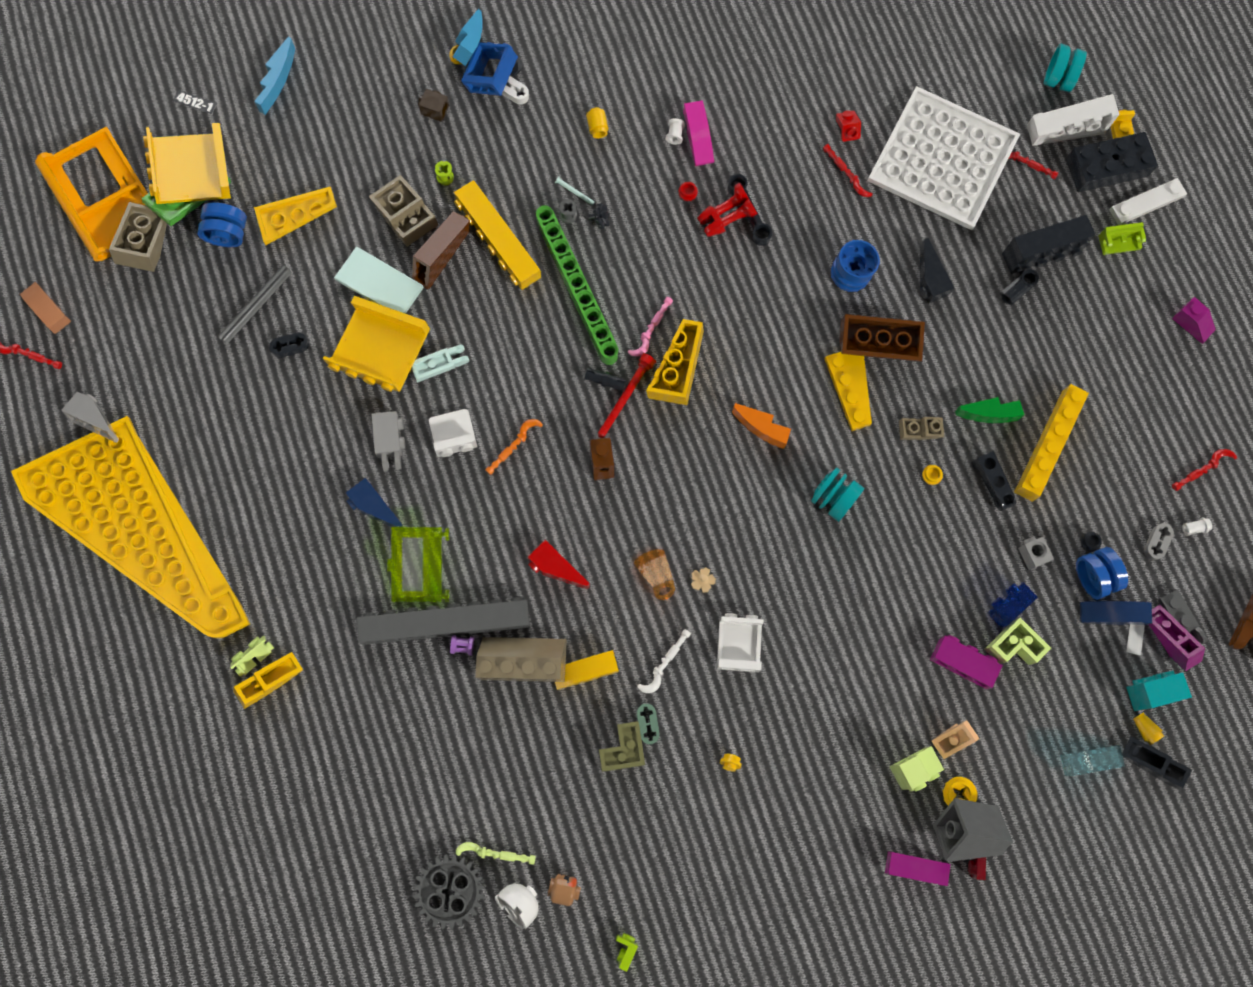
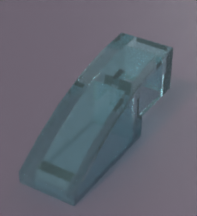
[1060,745,1125,776]

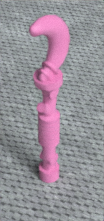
[628,297,673,356]

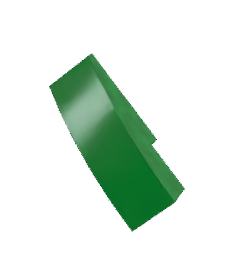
[955,397,1025,423]

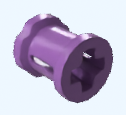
[450,635,474,656]

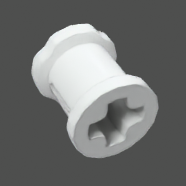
[665,118,685,145]

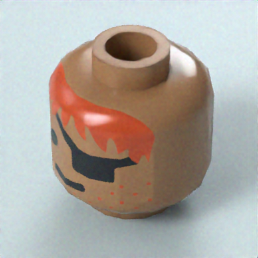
[547,874,581,906]

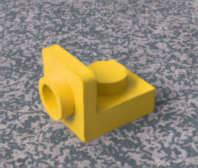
[1110,109,1135,139]

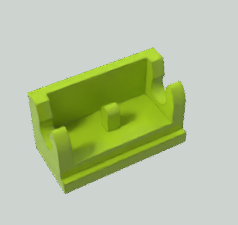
[1098,222,1146,255]

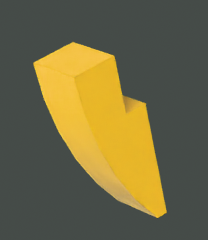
[555,650,619,690]
[233,652,303,709]

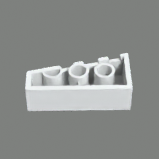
[1027,94,1120,146]

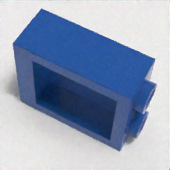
[461,42,518,96]

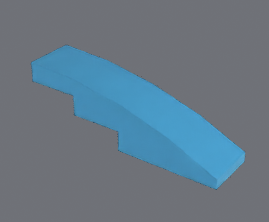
[254,36,295,115]

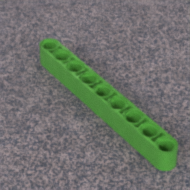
[536,205,619,365]

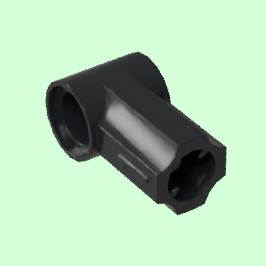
[1000,269,1039,306]

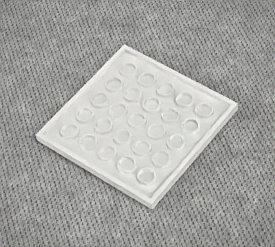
[867,86,1020,230]

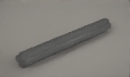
[218,265,291,344]

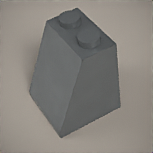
[933,798,1013,862]

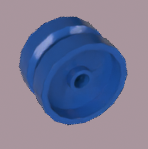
[197,202,247,247]
[1076,547,1128,600]

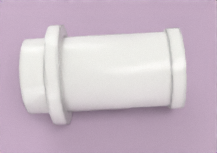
[1182,517,1212,536]

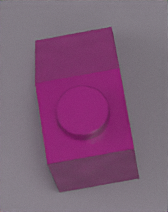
[1172,297,1216,344]

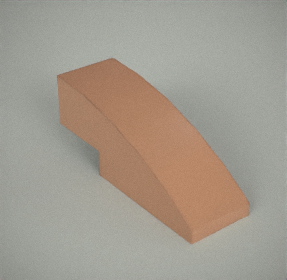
[20,282,71,334]

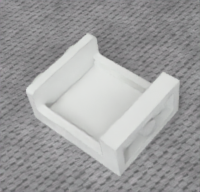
[717,613,763,672]

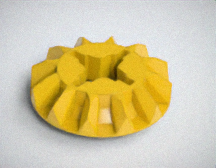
[942,777,978,806]

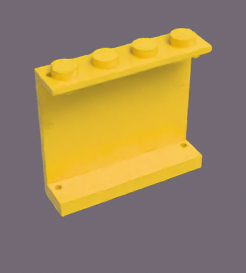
[143,123,231,204]
[323,296,430,392]

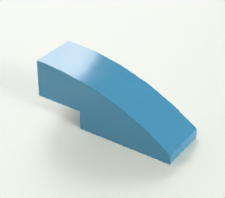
[453,9,482,66]

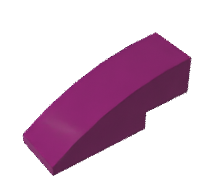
[885,851,951,886]

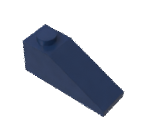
[346,478,406,532]

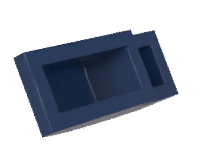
[1080,601,1152,625]

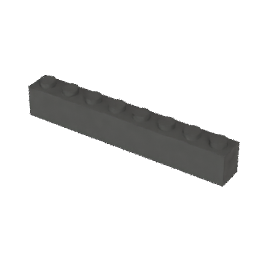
[357,597,530,645]

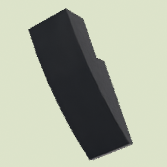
[1121,736,1193,791]

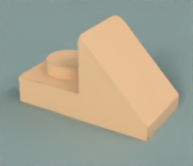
[932,720,979,759]

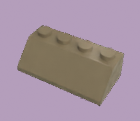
[475,637,567,682]

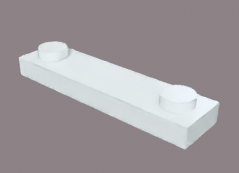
[1109,178,1187,226]

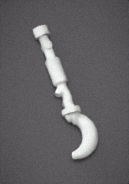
[637,629,691,693]

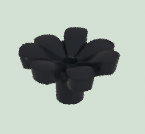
[589,203,609,229]

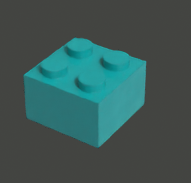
[1126,670,1192,711]

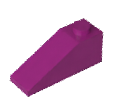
[1148,605,1205,671]

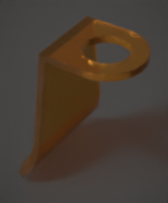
[633,549,675,600]

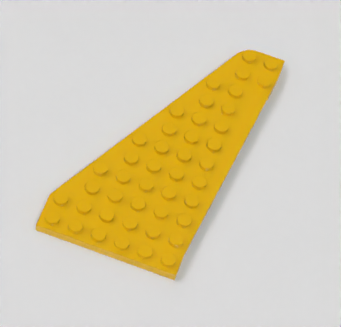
[11,416,250,638]

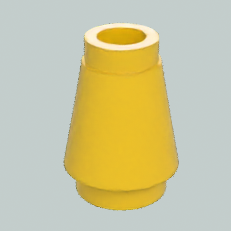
[1133,712,1164,745]

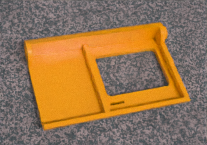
[35,126,148,261]

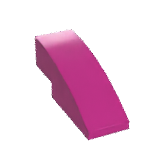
[683,100,714,166]

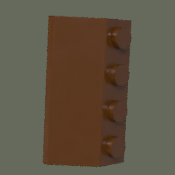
[839,314,925,362]

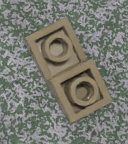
[899,417,944,440]

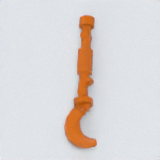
[485,419,543,475]

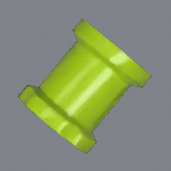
[435,161,454,186]

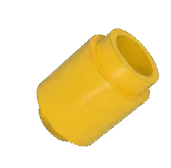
[586,107,609,139]

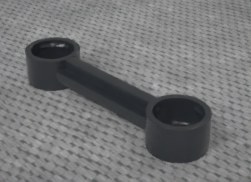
[727,174,772,246]

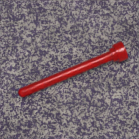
[598,353,656,438]

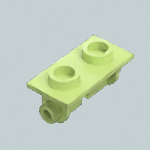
[230,636,274,677]

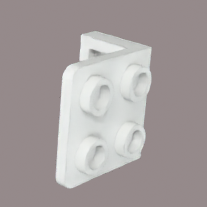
[429,409,477,457]

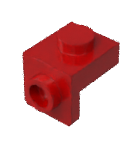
[836,110,861,142]

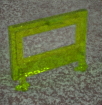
[387,526,449,602]

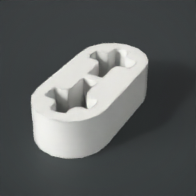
[502,76,529,104]

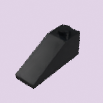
[920,238,954,304]

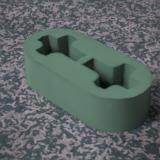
[637,704,659,745]

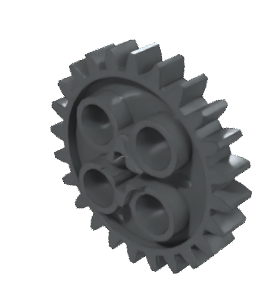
[413,854,485,929]

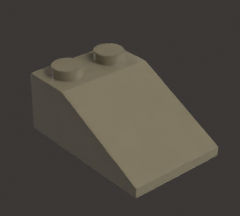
[109,202,167,272]

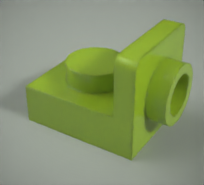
[616,933,638,972]

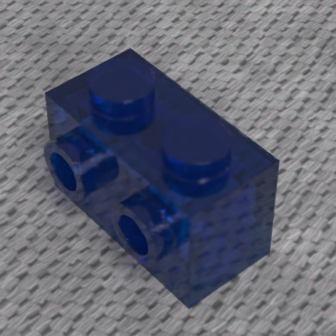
[987,582,1038,628]

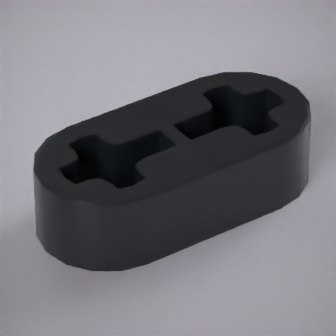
[269,332,309,358]

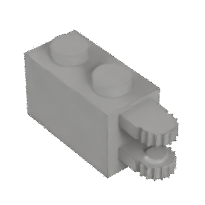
[372,411,405,471]

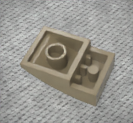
[369,175,438,246]

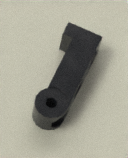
[971,451,1016,511]

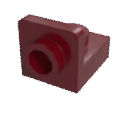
[968,857,986,880]

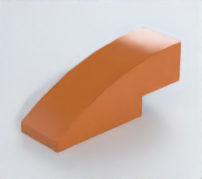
[732,403,791,449]

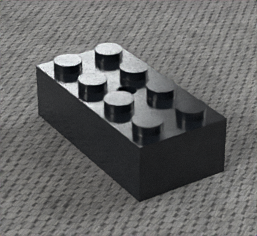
[1066,132,1158,192]
[1002,214,1096,274]

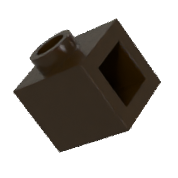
[418,89,449,122]

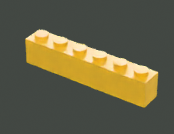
[454,180,541,290]
[1014,384,1089,502]

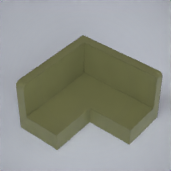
[599,721,645,772]

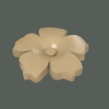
[691,567,716,593]

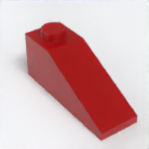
[528,540,590,589]

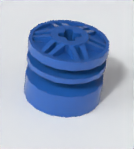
[830,240,880,292]

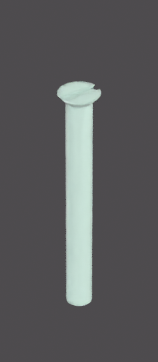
[555,177,595,206]

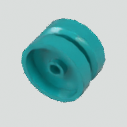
[1044,43,1087,93]

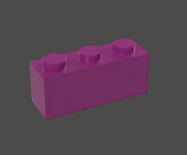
[930,635,1003,690]

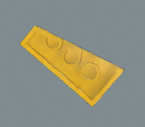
[254,186,337,246]
[824,352,872,431]

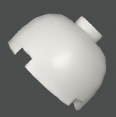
[495,883,539,929]

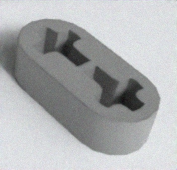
[1144,523,1174,561]

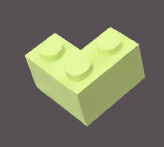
[984,618,1051,665]
[889,746,944,792]

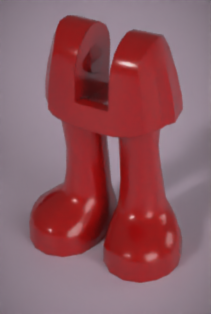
[697,183,758,237]

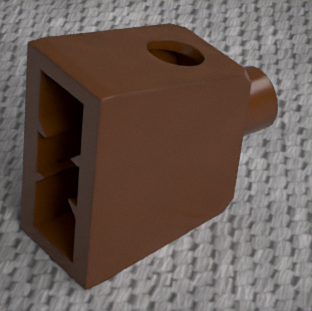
[589,437,614,481]

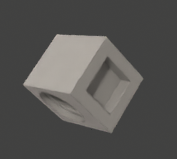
[1018,536,1054,570]

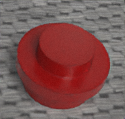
[678,182,698,201]

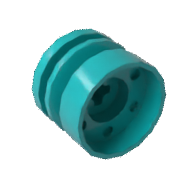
[811,467,865,522]

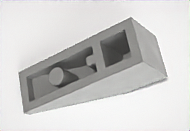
[61,392,119,443]

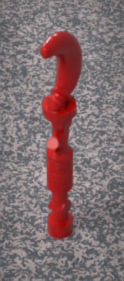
[823,144,873,197]
[1008,151,1059,180]
[0,342,62,370]
[1172,449,1237,491]

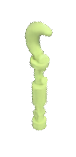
[456,842,536,865]

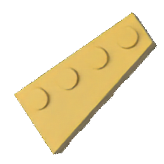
[646,319,704,405]

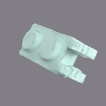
[412,345,469,383]

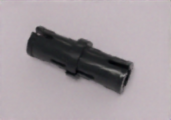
[584,367,626,391]

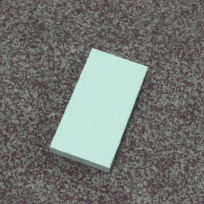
[334,246,424,314]

